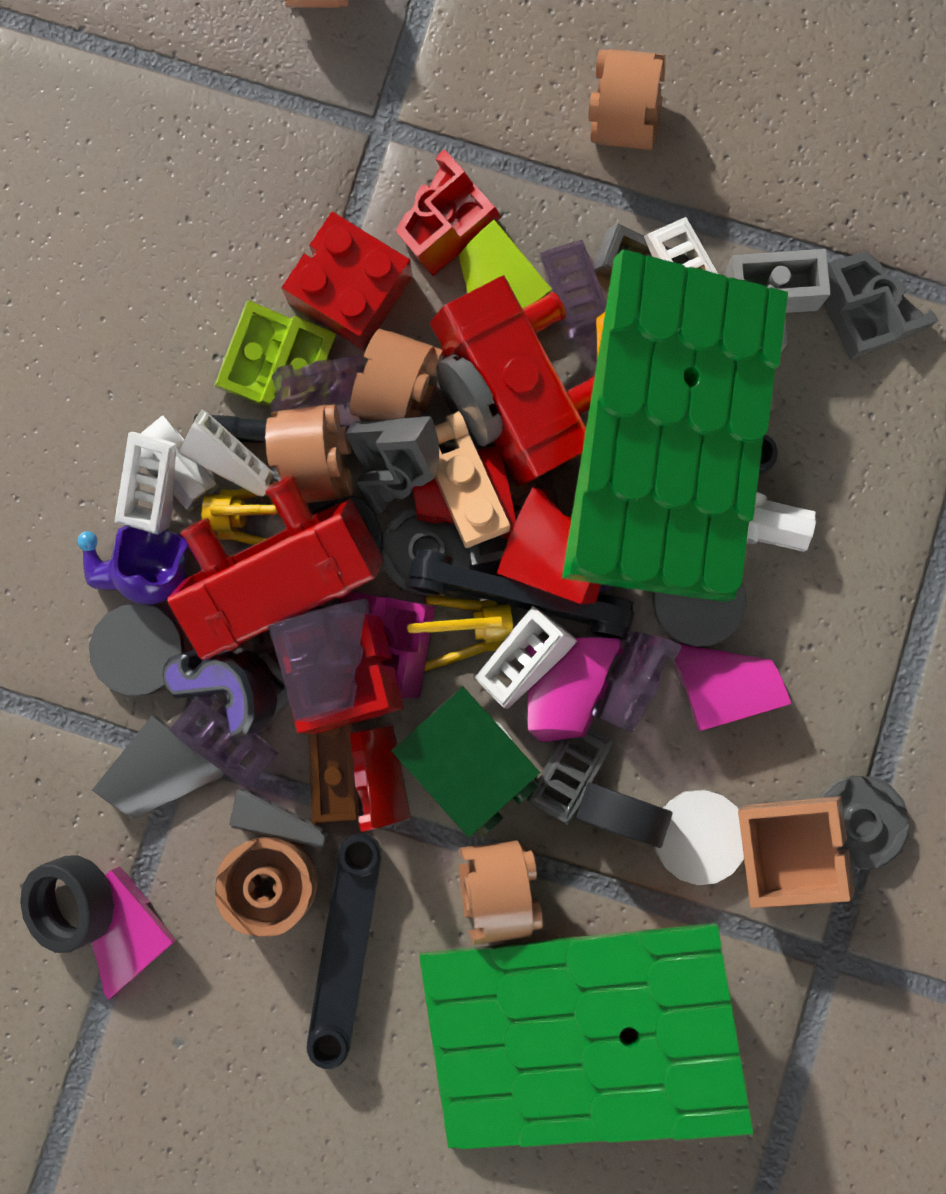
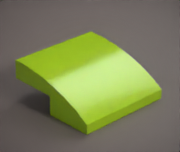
[214,300,336,411]

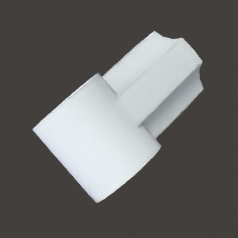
[141,415,219,512]
[747,492,816,552]

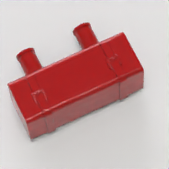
[430,275,595,487]
[168,476,383,661]

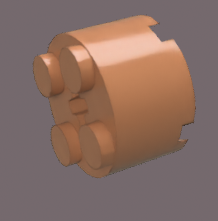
[589,49,666,151]
[350,329,444,421]
[266,404,353,504]
[215,835,319,937]
[458,840,543,945]

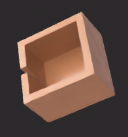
[738,796,854,908]

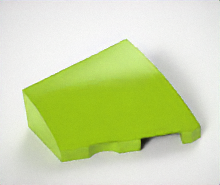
[459,220,552,308]

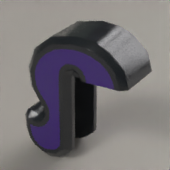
[162,648,277,740]

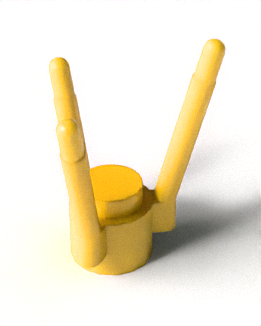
[201,484,278,545]
[407,596,513,672]

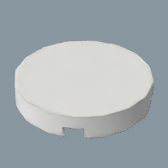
[654,790,744,885]

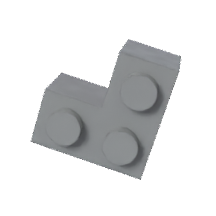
[723,249,830,352]

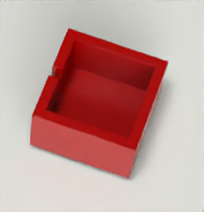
[281,211,413,351]
[275,612,404,734]

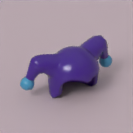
[77,526,190,604]

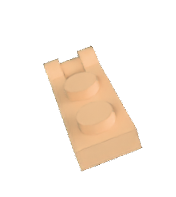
[435,411,510,549]

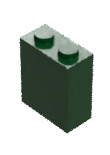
[391,686,541,838]

